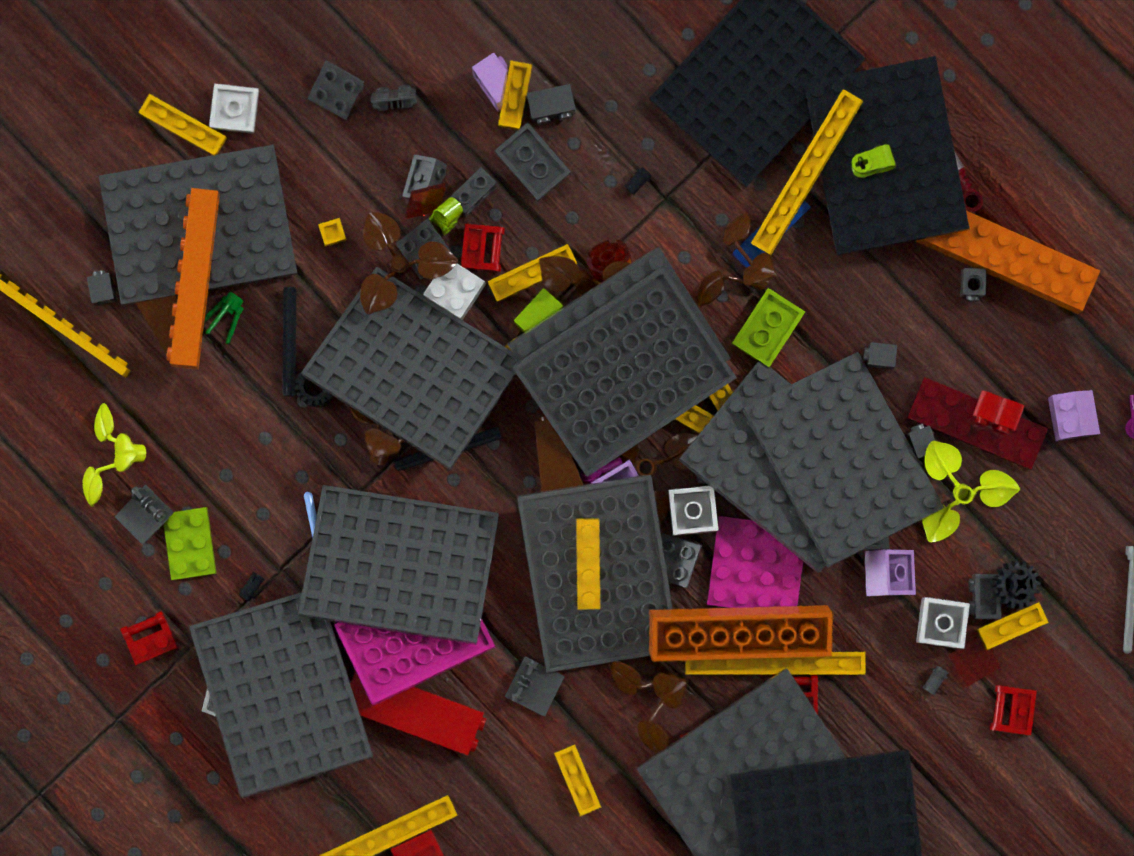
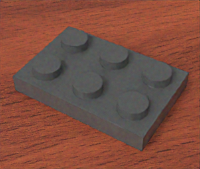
[494,122,571,202]

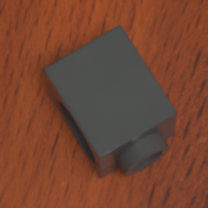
[960,268,986,302]
[87,271,117,306]
[863,342,897,370]
[907,424,935,459]

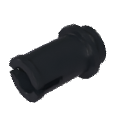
[624,167,652,195]
[238,572,265,602]

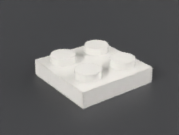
[209,84,259,133]

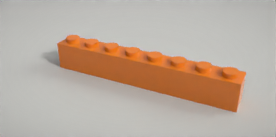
[167,188,220,370]

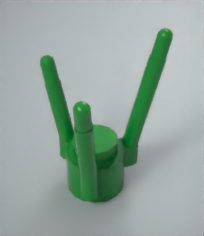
[204,292,244,344]

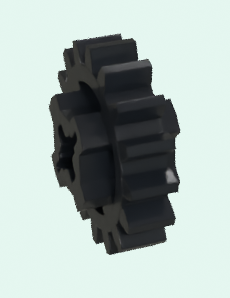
[992,560,1041,610]

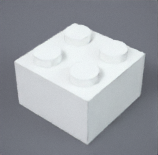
[423,264,486,320]
[668,486,718,536]
[916,597,970,649]

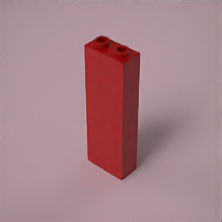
[350,670,487,755]

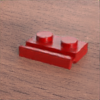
[390,829,444,856]

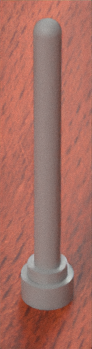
[1123,546,1134,654]

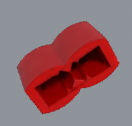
[972,390,1025,434]

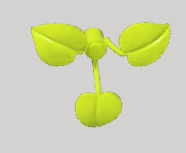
[83,403,146,507]
[922,441,1020,542]

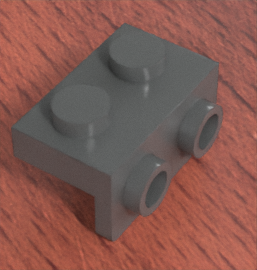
[968,574,1001,619]

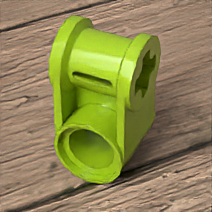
[852,144,896,178]
[429,197,463,236]

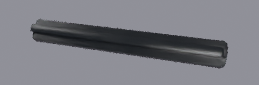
[282,287,297,397]
[394,427,501,471]

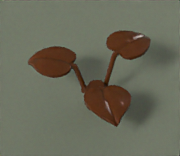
[360,212,458,315]
[697,213,777,308]
[539,256,630,296]
[350,407,404,465]
[615,433,698,525]
[611,661,686,753]

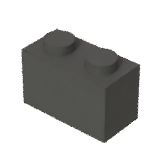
[527,84,576,125]

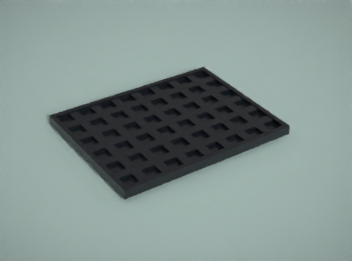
[649,0,866,188]
[804,56,970,256]
[729,749,922,856]

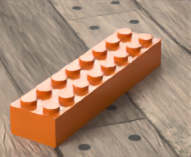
[916,211,1100,314]
[649,605,833,661]

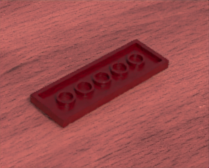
[907,377,1048,470]

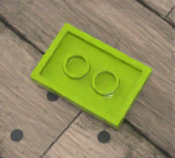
[732,288,805,367]
[164,507,217,580]

